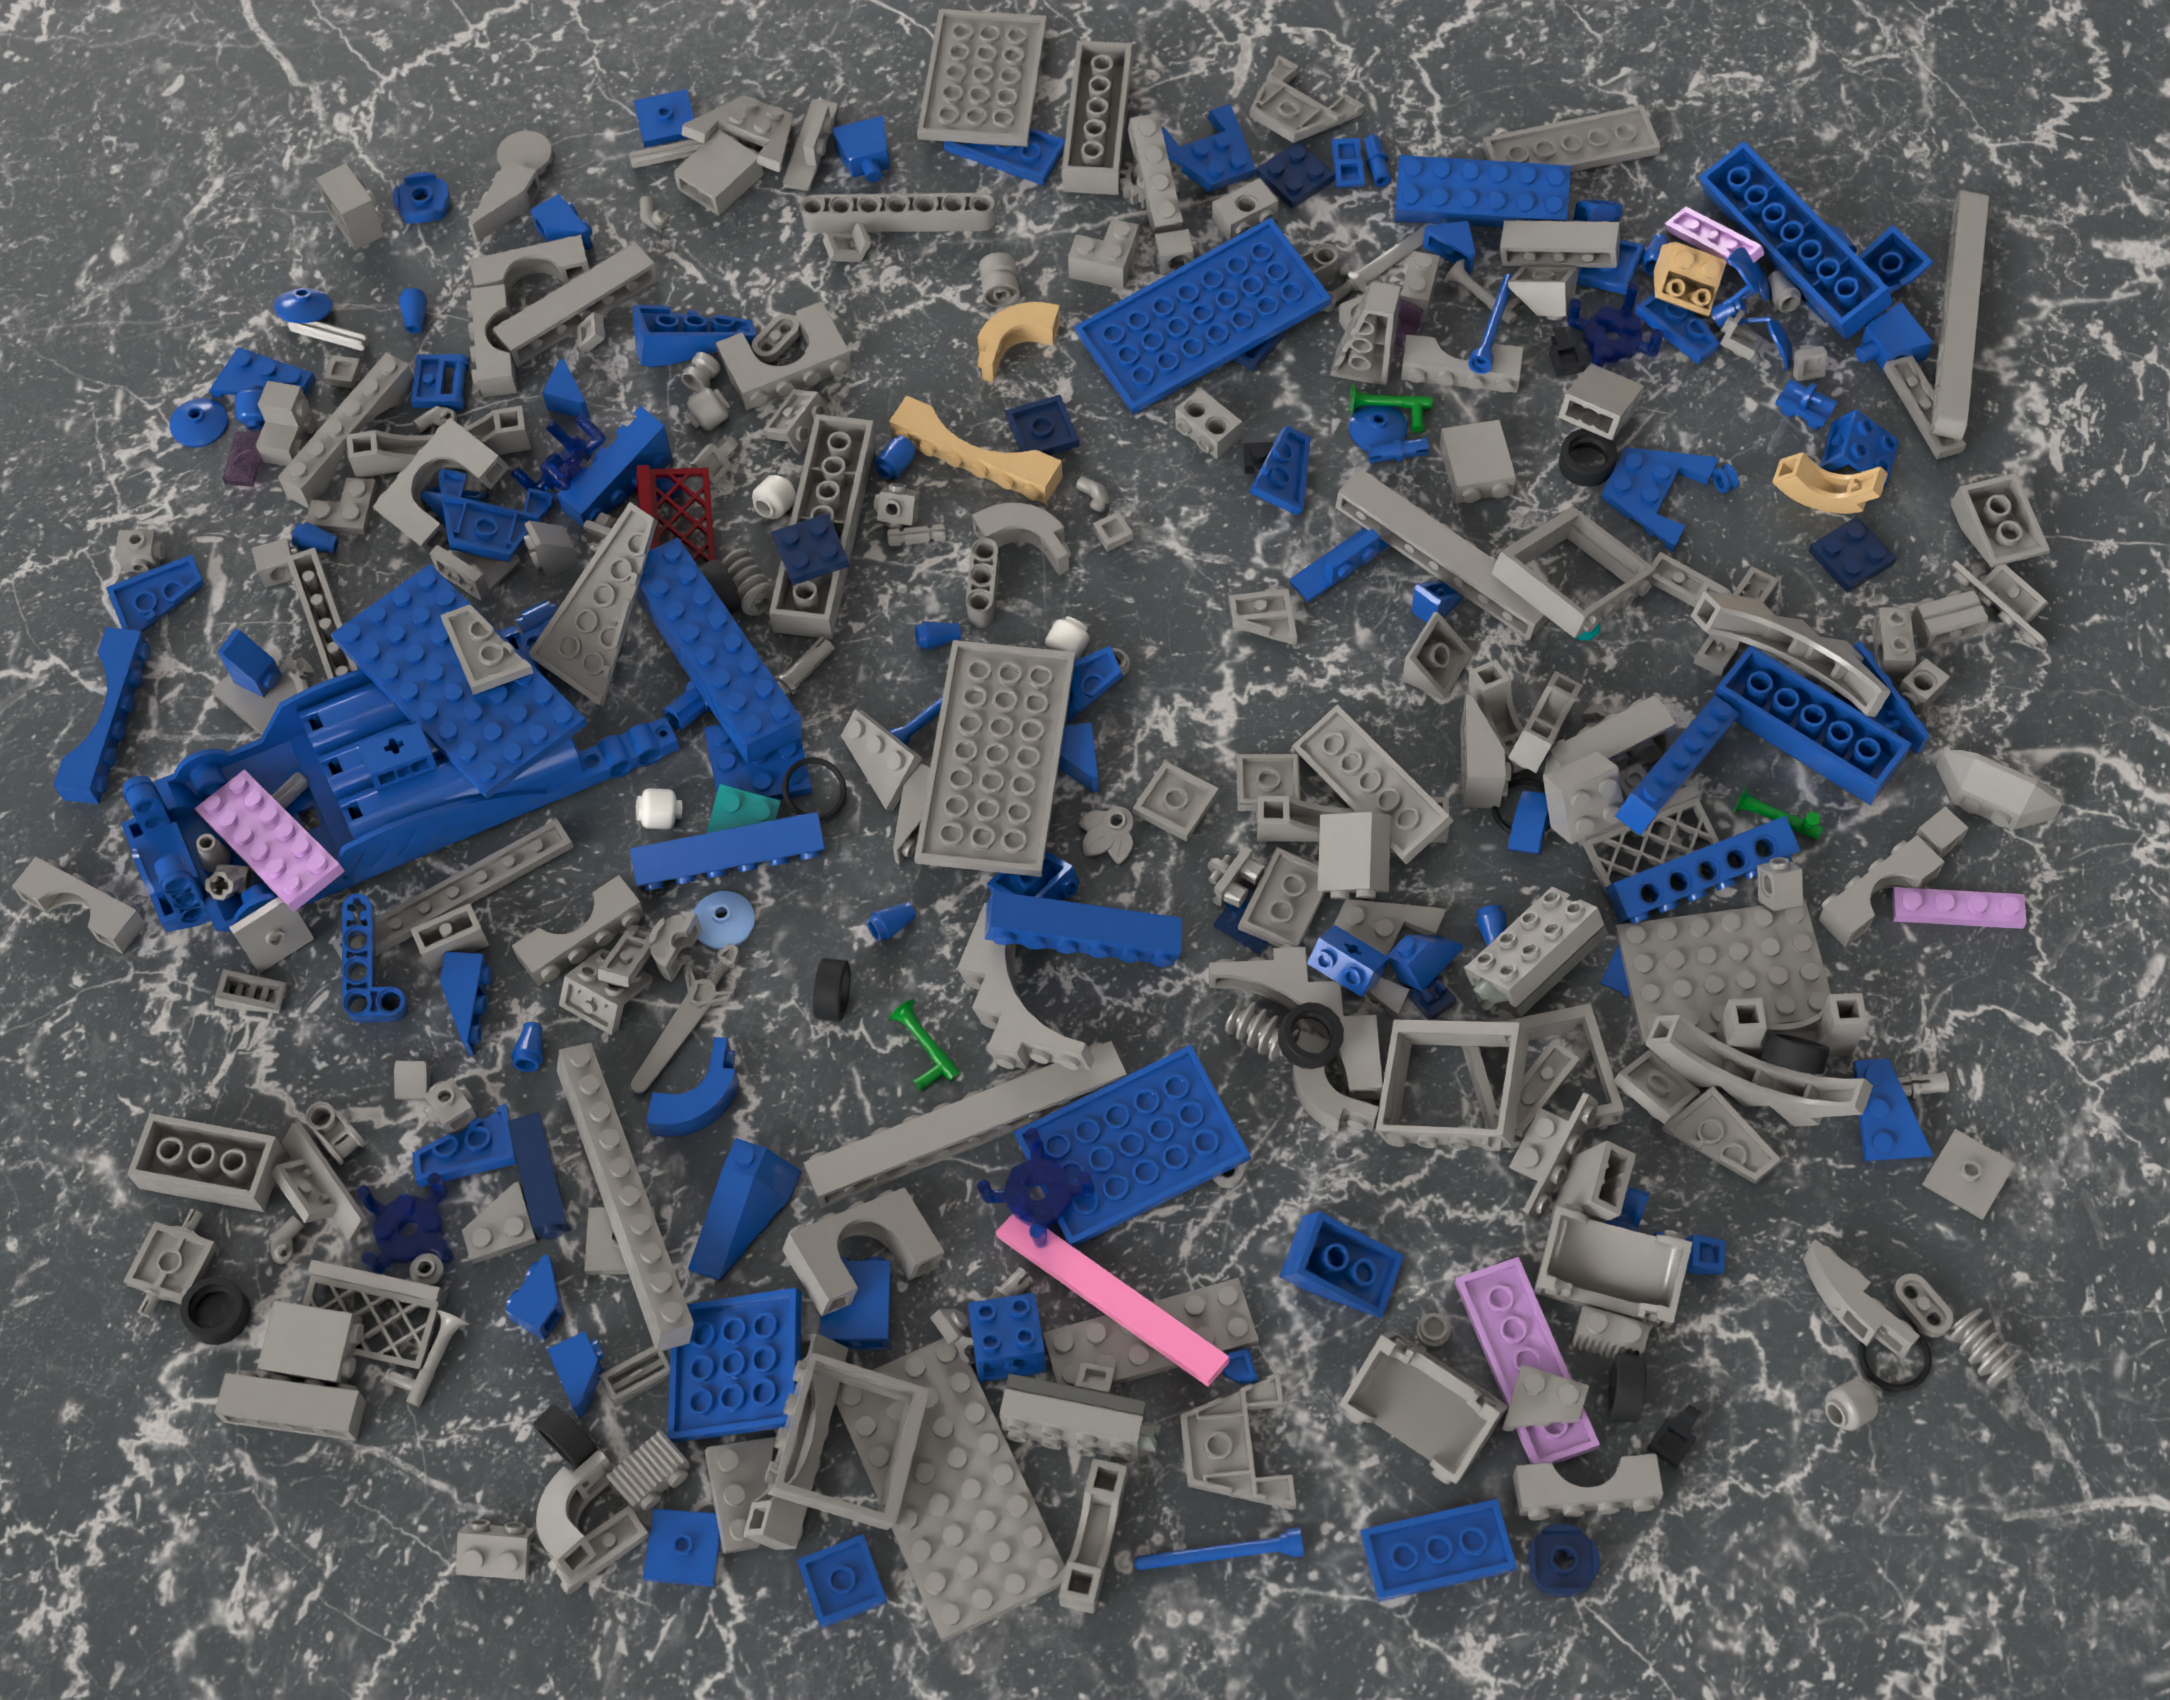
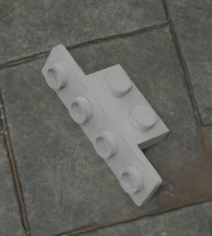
[783,99,838,191]
[1951,560,2049,650]
[1509,1092,1598,1220]
[271,1122,366,1240]

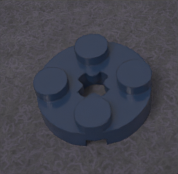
[1527,1524,1600,1598]

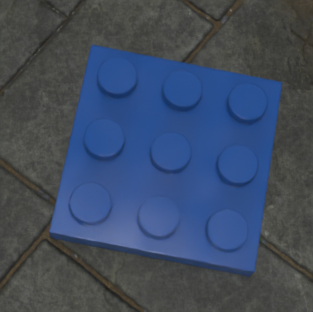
[704,724,812,800]

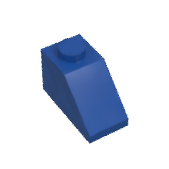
[217,628,281,698]
[1059,722,1099,792]
[1387,934,1464,991]
[547,1331,605,1418]

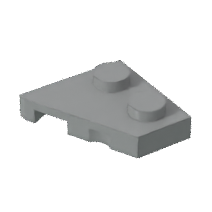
[1228,588,1297,645]
[462,1181,537,1264]
[1502,1364,1589,1431]

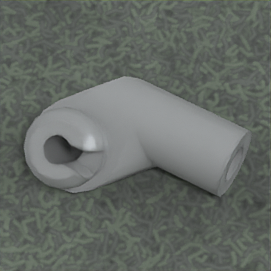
[639,196,668,230]
[1076,476,1110,513]
[270,1215,304,1264]

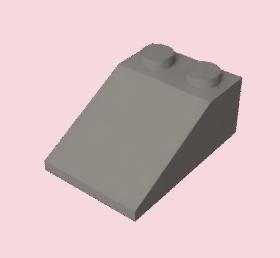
[1950,473,2050,567]
[1460,695,1511,808]

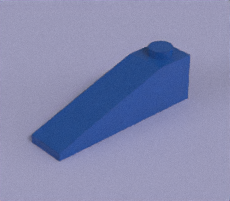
[1805,225,1933,323]
[633,305,758,367]

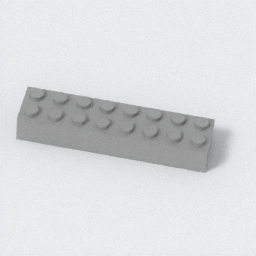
[769,414,877,639]

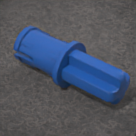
[1364,134,1392,187]

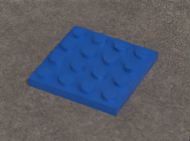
[668,1287,802,1443]

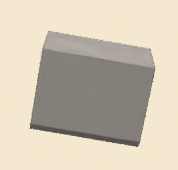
[1402,612,1473,699]

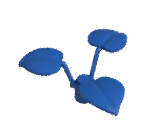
[1711,247,1793,371]

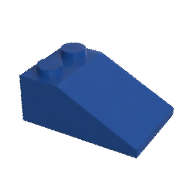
[1279,1211,1404,1318]

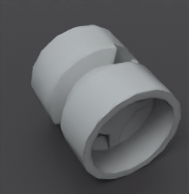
[979,252,1020,308]

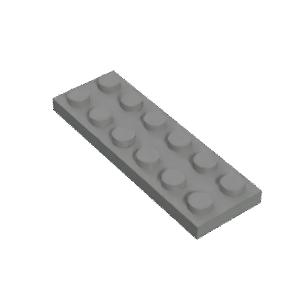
[1482,105,1661,173]
[1292,704,1454,864]
[1043,1278,1259,1387]

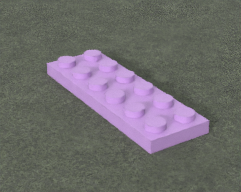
[194,769,345,912]
[1454,1257,1600,1465]

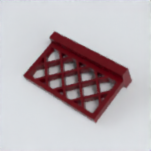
[636,465,715,562]

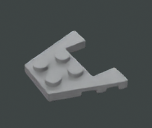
[1249,55,1365,143]
[682,95,793,172]
[1333,899,1446,1019]
[1180,1373,1296,1510]

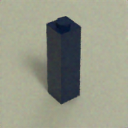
[507,1112,571,1240]

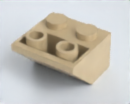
[1653,242,1726,316]

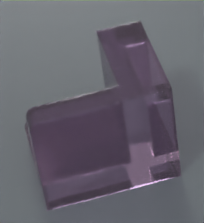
[1395,297,1424,349]

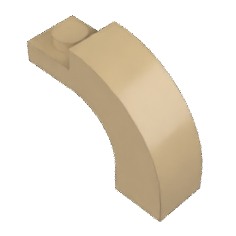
[977,302,1061,382]
[1772,452,1888,514]

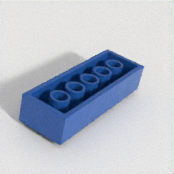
[1394,155,1571,228]
[1714,645,1912,806]

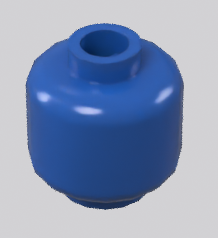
[235,385,265,430]

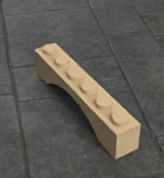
[889,395,1063,504]

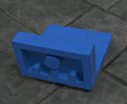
[1820,409,1899,487]
[968,1293,1046,1383]

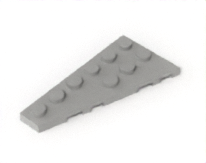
[529,502,658,707]

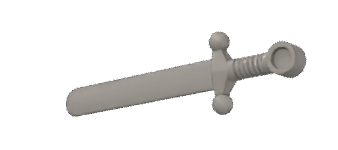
[1322,223,1435,312]

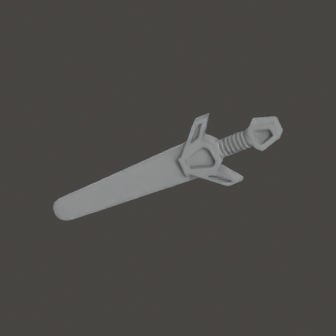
[631,943,740,1094]

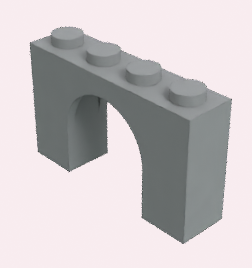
[716,301,852,411]
[373,418,510,555]
[1716,993,1868,1060]
[782,1187,945,1317]

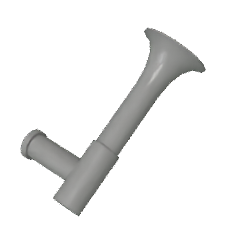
[1444,259,1522,325]
[383,1310,470,1407]

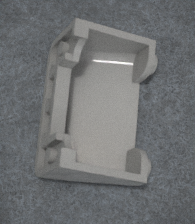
[1534,1203,1693,1329]
[1338,1331,1508,1485]

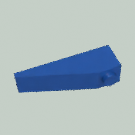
[688,1138,802,1282]

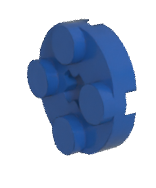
[392,172,451,224]

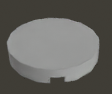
[497,130,553,176]

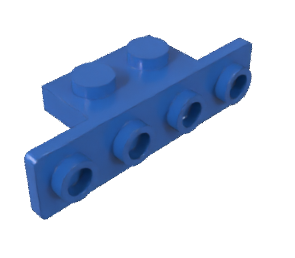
[1290,528,1390,602]
[1838,642,1929,753]

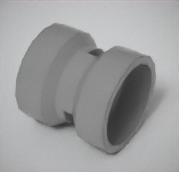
[681,352,721,393]

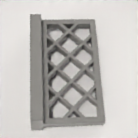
[1578,783,1719,901]
[302,1259,448,1370]

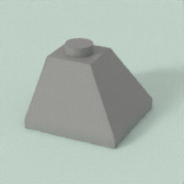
[1508,266,1578,320]

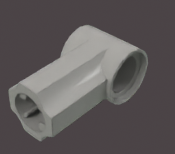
[205,864,254,900]

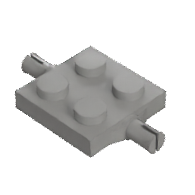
[124,1209,218,1318]

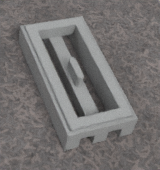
[598,1346,670,1408]

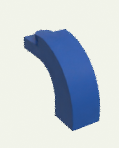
[646,1037,739,1137]

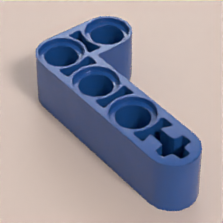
[342,893,408,1023]

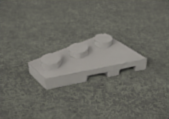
[440,605,533,695]
[841,709,922,811]
[1662,1086,1781,1184]
[705,1437,775,1554]

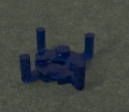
[1567,282,1663,368]
[510,413,606,491]
[977,1128,1095,1248]
[356,1173,454,1274]

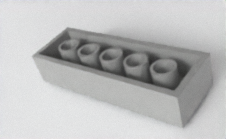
[1062,41,1132,195]

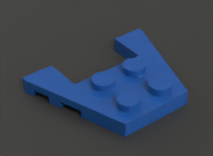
[1161,104,1256,192]
[1601,447,1719,552]
[439,468,555,562]

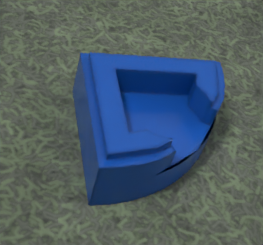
[1222,1348,1258,1385]

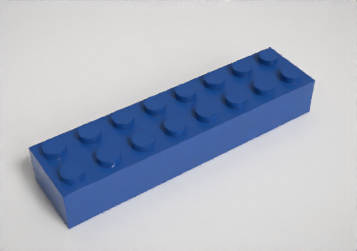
[1698,141,1893,340]
[636,538,801,764]

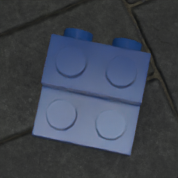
[987,851,1080,901]

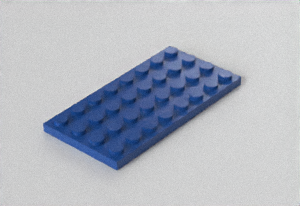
[1074,217,1332,415]
[331,564,587,799]

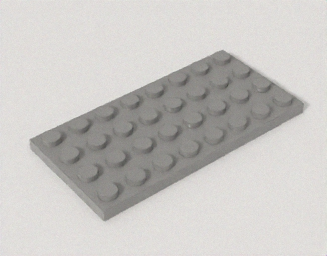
[914,640,1075,877]
[836,1338,1066,1643]

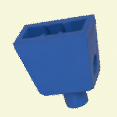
[831,116,890,183]
[1855,302,1933,371]

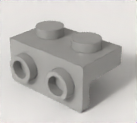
[456,1519,535,1580]

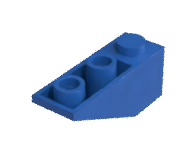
[440,952,492,1055]

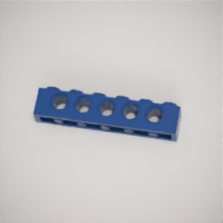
[1605,816,1801,925]

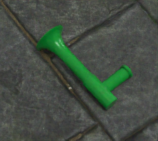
[1349,383,1433,433]
[1732,784,1823,840]
[888,999,961,1092]

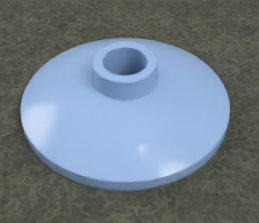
[693,891,755,950]

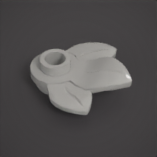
[1078,806,1134,865]

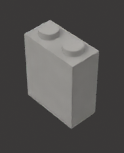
[674,130,764,216]
[1558,363,1644,441]
[1439,420,1516,503]
[1318,811,1391,899]
[1551,1141,1636,1223]
[257,1301,364,1385]

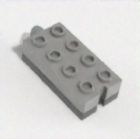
[1464,887,1608,1018]
[999,1374,1161,1464]

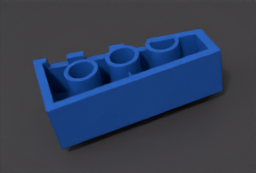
[557,405,673,531]

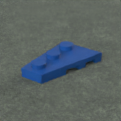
[106,554,205,632]
[1065,646,1123,725]
[412,1103,517,1187]

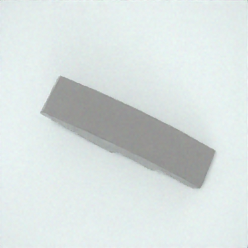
[1693,566,1779,676]

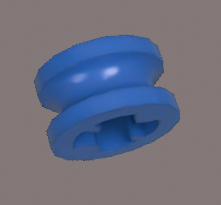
[1712,464,1739,494]

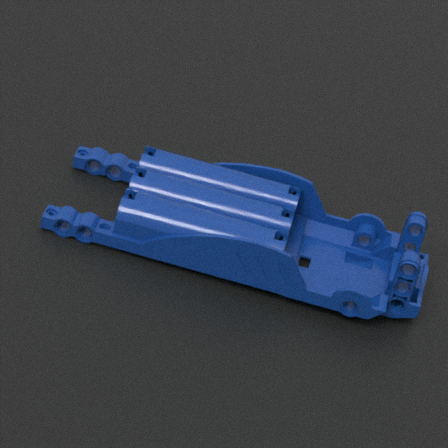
[121,619,680,932]

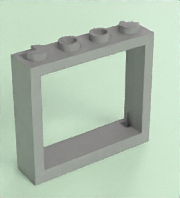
[1491,506,1656,638]
[1462,1003,1624,1150]
[1375,1019,1530,1151]
[765,1352,930,1530]

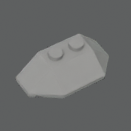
[1936,746,2065,830]

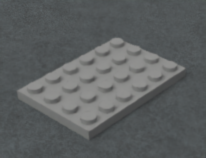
[917,9,1047,147]
[1614,900,1831,1047]

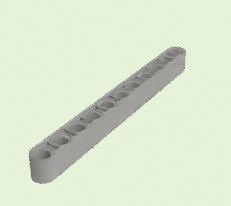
[1930,189,1989,440]

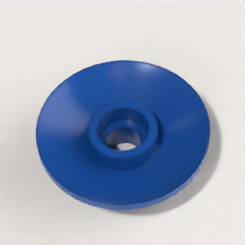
[274,288,333,323]
[169,398,228,447]
[1349,405,1408,451]

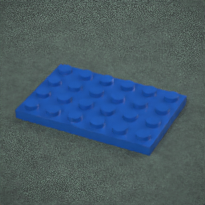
[1013,1045,1251,1247]

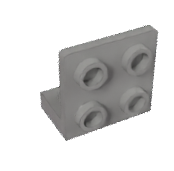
[430,545,520,601]
[559,948,653,1035]

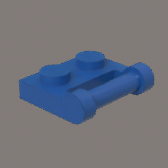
[410,354,470,411]

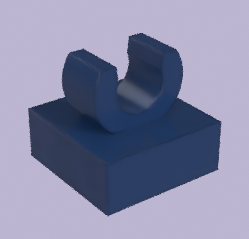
[1409,977,1456,1020]

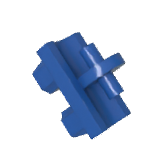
[1775,379,1838,430]

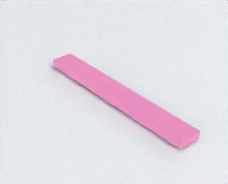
[996,1208,1230,1387]

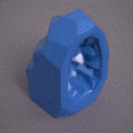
[1573,199,1623,222]

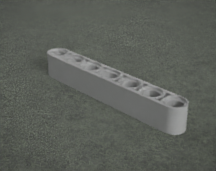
[800,193,996,233]

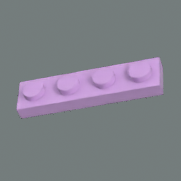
[1665,206,1764,266]
[1892,887,2026,929]

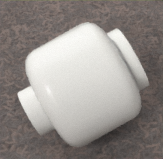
[752,475,796,519]
[1045,616,1090,661]
[636,788,682,829]

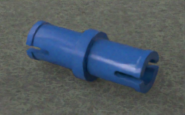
[1367,437,1429,464]

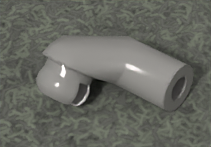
[413,406,457,433]

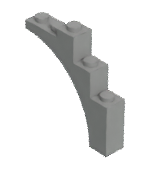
[1690,590,1891,717]
[957,903,1095,1070]
[1209,944,1383,1101]
[1645,1014,1873,1127]

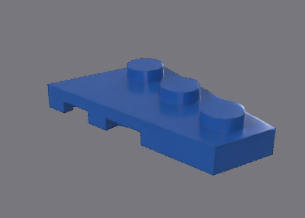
[1634,293,1720,364]
[209,347,316,398]
[1249,425,1311,515]
[1852,1058,1933,1162]

